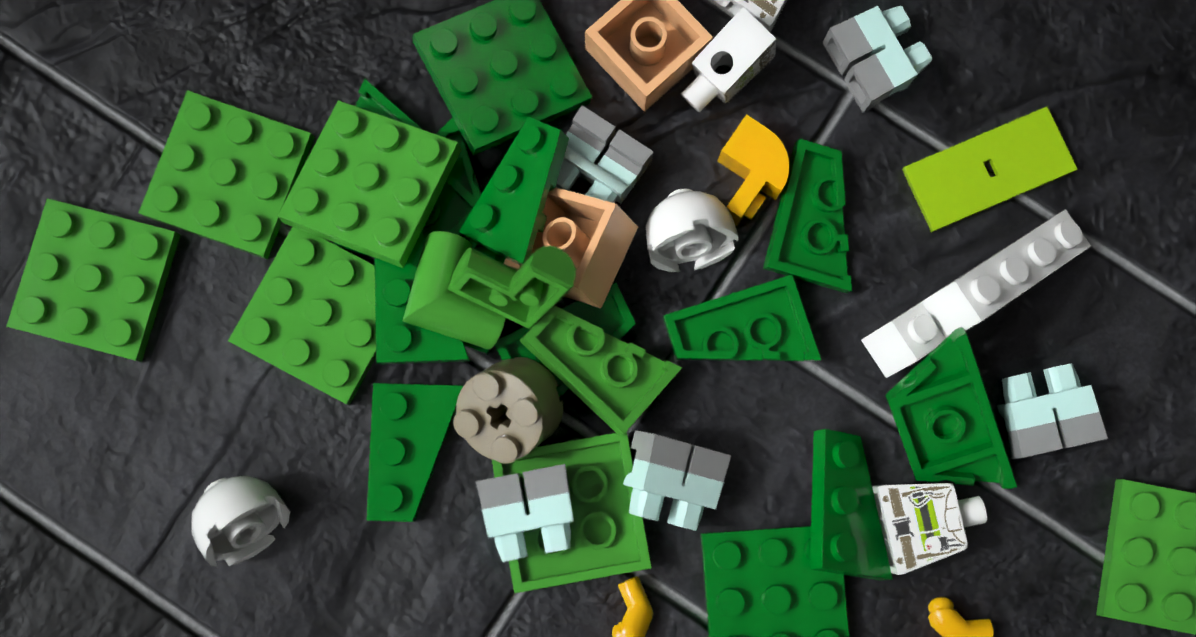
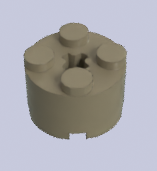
[453,357,563,464]

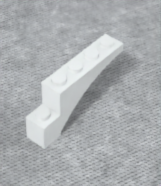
[861,209,1091,378]

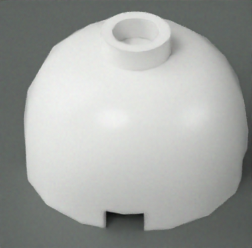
[646,189,738,272]
[192,476,290,567]

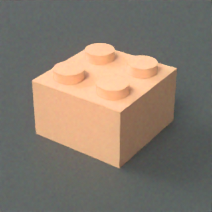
[585,0,713,112]
[504,187,638,308]

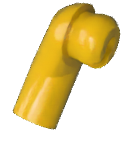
[612,576,653,637]
[928,597,994,637]

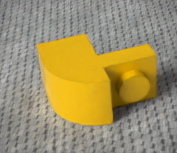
[717,114,789,226]

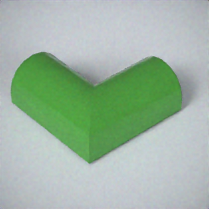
[402,231,505,350]
[448,246,576,329]

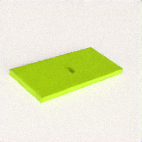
[902,106,1077,233]

